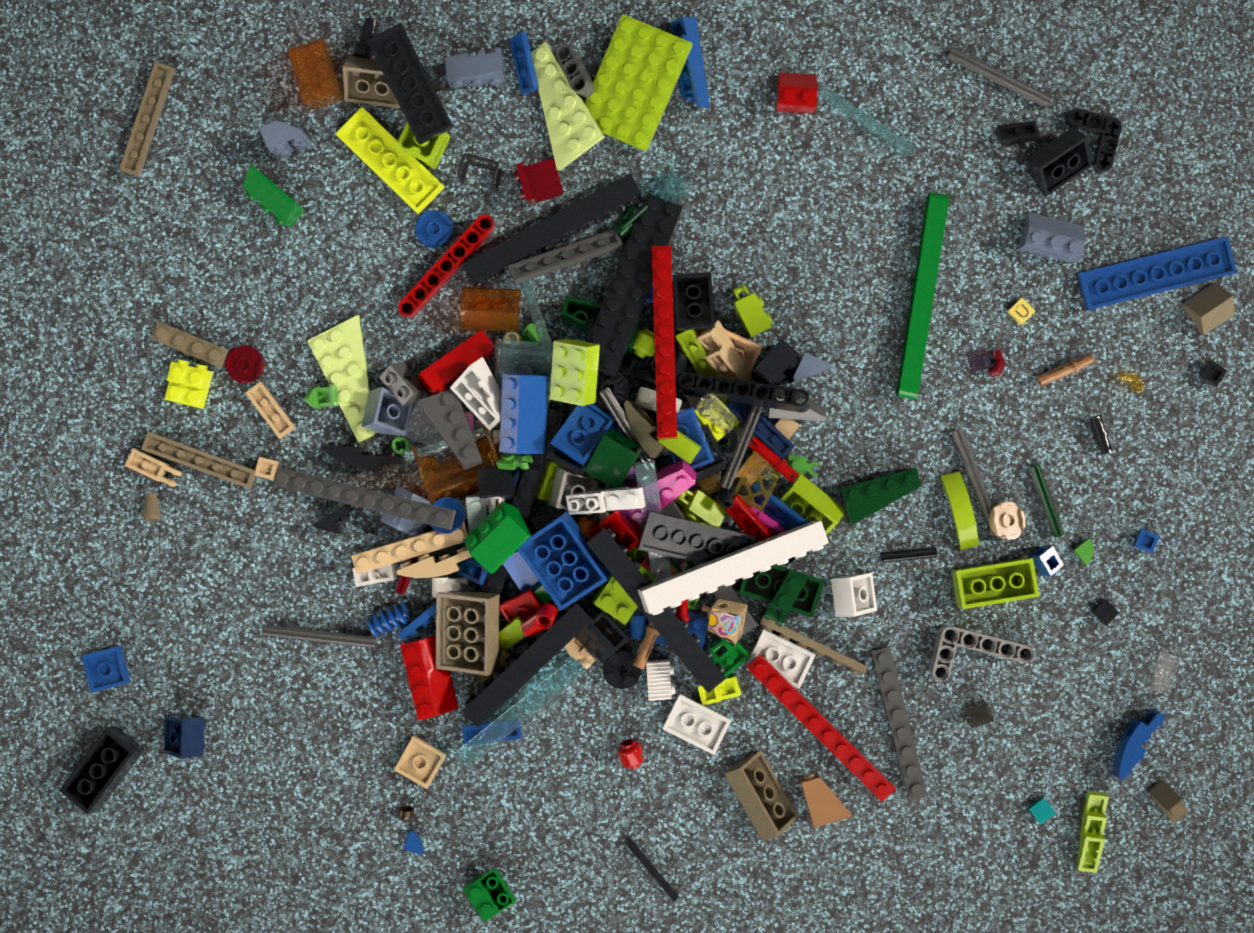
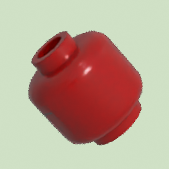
[617,739,645,769]

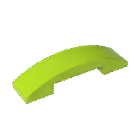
[940,471,979,550]

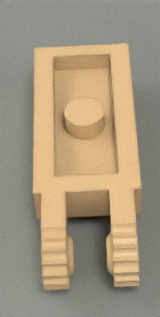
[124,448,182,487]

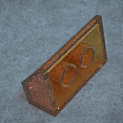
[460,287,521,332]

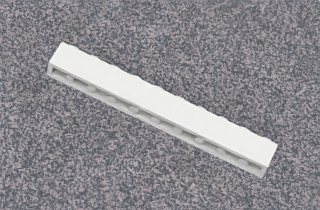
[637,520,829,615]

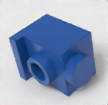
[1028,546,1064,577]

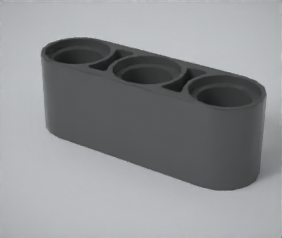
[556,44,594,98]

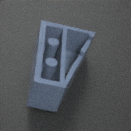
[445,47,506,88]

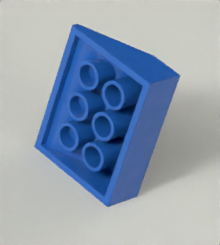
[517,510,611,611]

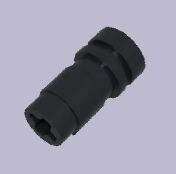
[353,18,380,59]

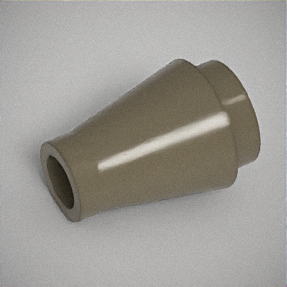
[141,493,162,522]

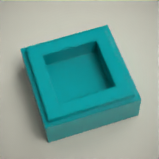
[1028,796,1056,825]

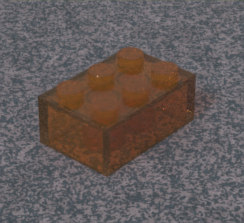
[287,39,345,111]

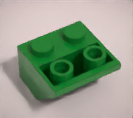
[463,867,517,922]

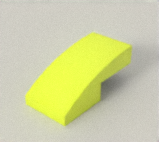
[698,676,741,705]

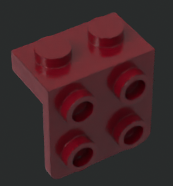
[514,159,564,206]

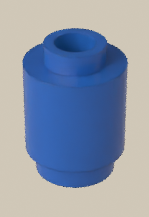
[628,611,648,639]

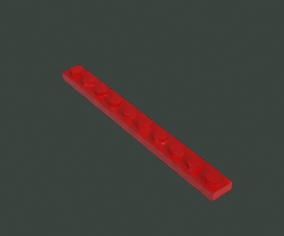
[652,246,677,439]
[746,653,896,802]

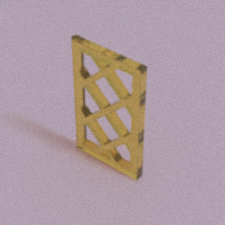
[733,451,781,512]

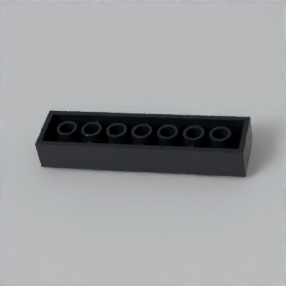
[462,600,593,728]

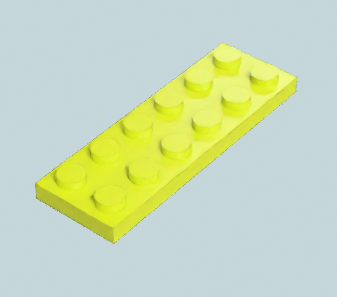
[336,107,445,215]

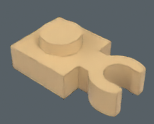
[564,636,596,669]

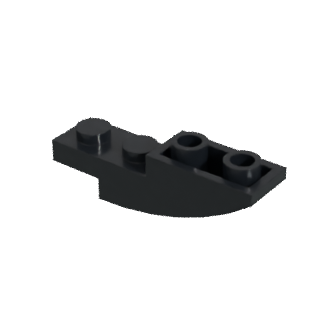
[322,442,402,471]

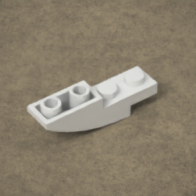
[566,487,645,515]

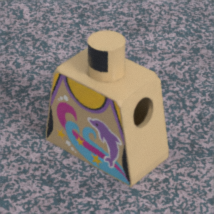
[700,599,748,644]

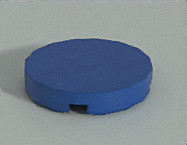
[415,210,454,249]

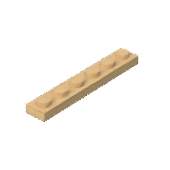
[351,523,468,574]

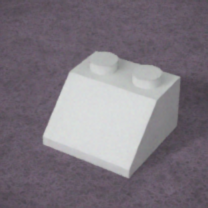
[831,573,877,617]

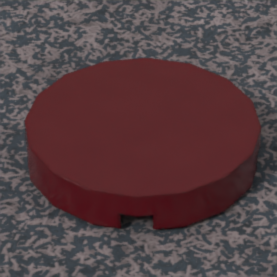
[225,345,265,384]

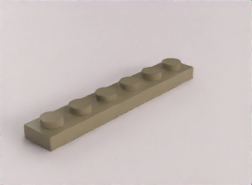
[119,62,175,177]
[141,432,256,489]
[758,615,868,674]

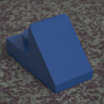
[456,558,488,585]

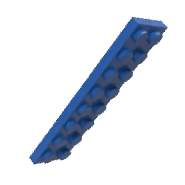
[1077,236,1237,311]

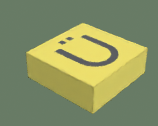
[1007,298,1035,325]

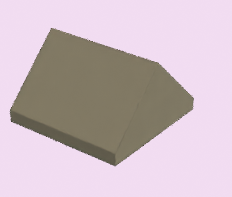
[1181,283,1235,336]

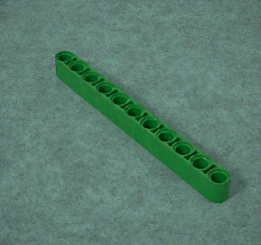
[896,192,949,400]

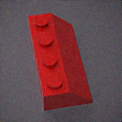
[400,635,458,721]

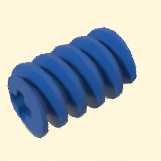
[366,601,410,637]

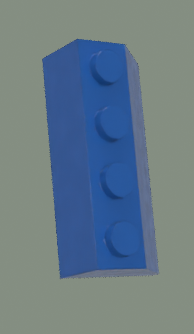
[499,372,548,454]

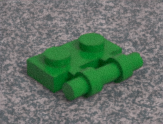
[707,636,750,678]

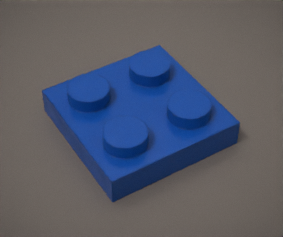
[82,645,131,693]

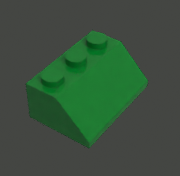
[242,165,305,228]
[464,501,531,574]

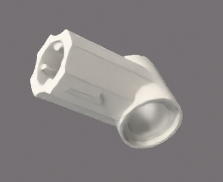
[432,577,470,597]

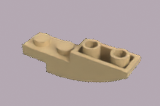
[396,547,472,578]

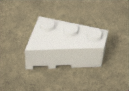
[450,357,502,430]

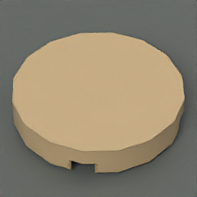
[989,501,1026,540]

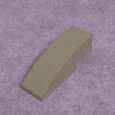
[624,400,666,458]

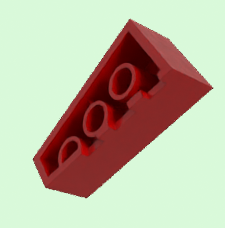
[418,329,496,397]

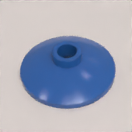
[430,497,466,534]

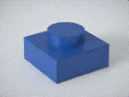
[1132,528,1160,554]

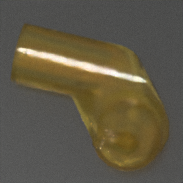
[1118,372,1145,393]

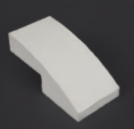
[352,563,397,587]

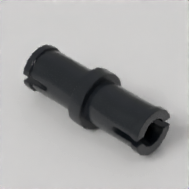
[1089,414,1113,455]

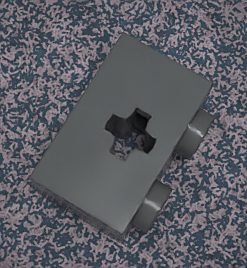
[379,362,427,406]

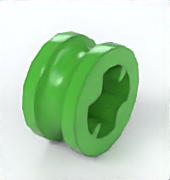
[392,437,410,454]

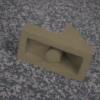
[1147,780,1189,823]

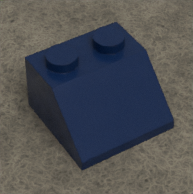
[163,714,206,759]

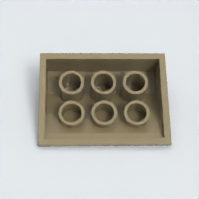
[436,592,499,676]

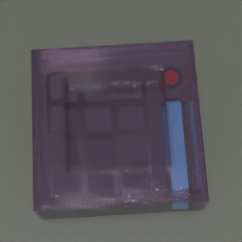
[966,348,991,372]

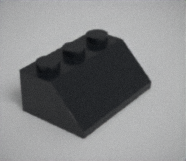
[1025,127,1093,197]

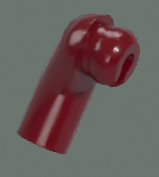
[988,349,1005,377]

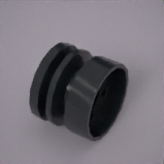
[594,372,630,411]

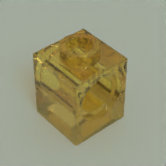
[696,474,721,495]

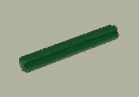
[1029,464,1064,537]

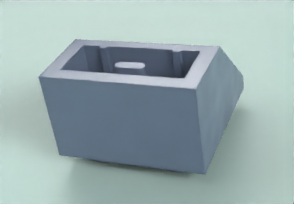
[259,120,313,159]

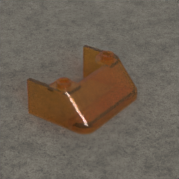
[411,423,498,503]

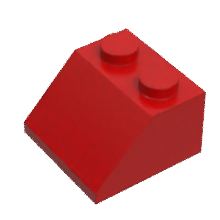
[776,72,818,114]

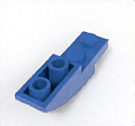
[1112,709,1166,781]

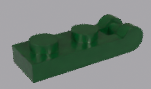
[763,569,807,627]

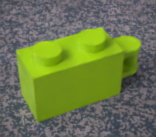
[732,284,773,339]
[675,490,726,527]

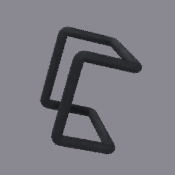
[457,153,502,192]

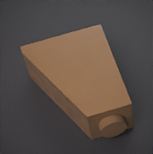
[799,772,851,828]

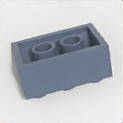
[1018,212,1086,264]

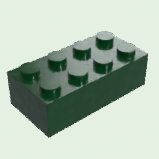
[737,564,825,618]

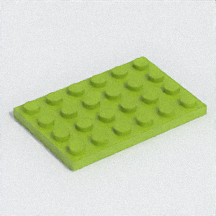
[584,14,693,152]

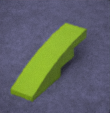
[1077,791,1109,873]

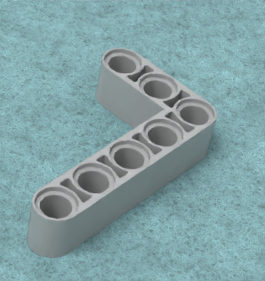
[929,625,1035,682]

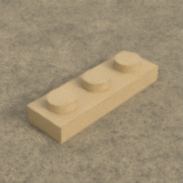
[245,381,296,439]

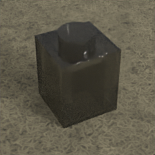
[961,700,994,728]

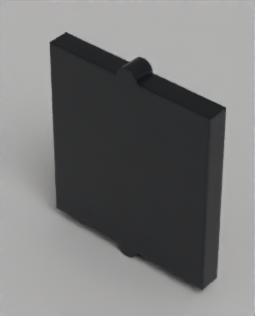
[476,467,515,499]

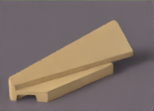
[697,320,757,395]

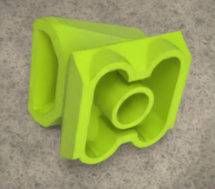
[397,122,450,169]

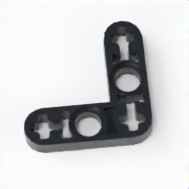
[1065,108,1122,174]

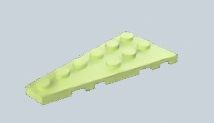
[531,42,605,171]
[307,315,377,443]

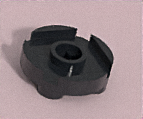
[603,650,641,689]

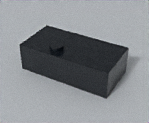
[59,726,145,815]

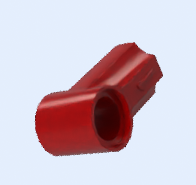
[520,603,558,637]

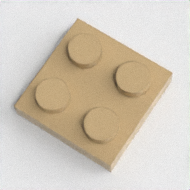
[394,735,447,789]

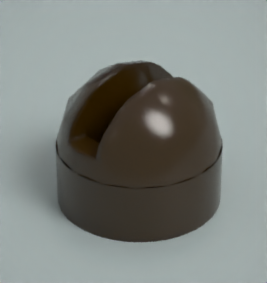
[399,806,414,822]

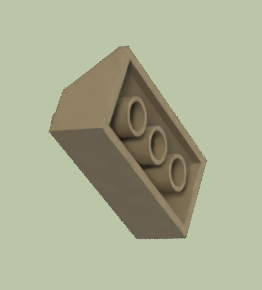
[343,56,424,108]
[724,750,799,841]

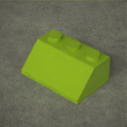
[780,474,846,535]

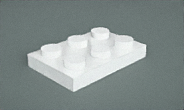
[747,629,816,689]
[662,694,731,755]

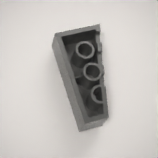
[418,389,483,470]

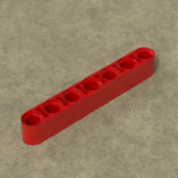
[398,214,495,319]

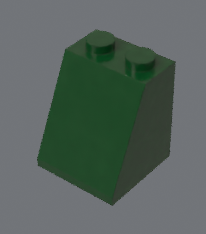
[584,428,643,489]

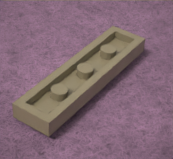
[151,321,230,368]

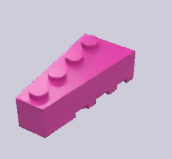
[619,460,696,526]

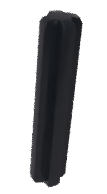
[880,547,938,563]

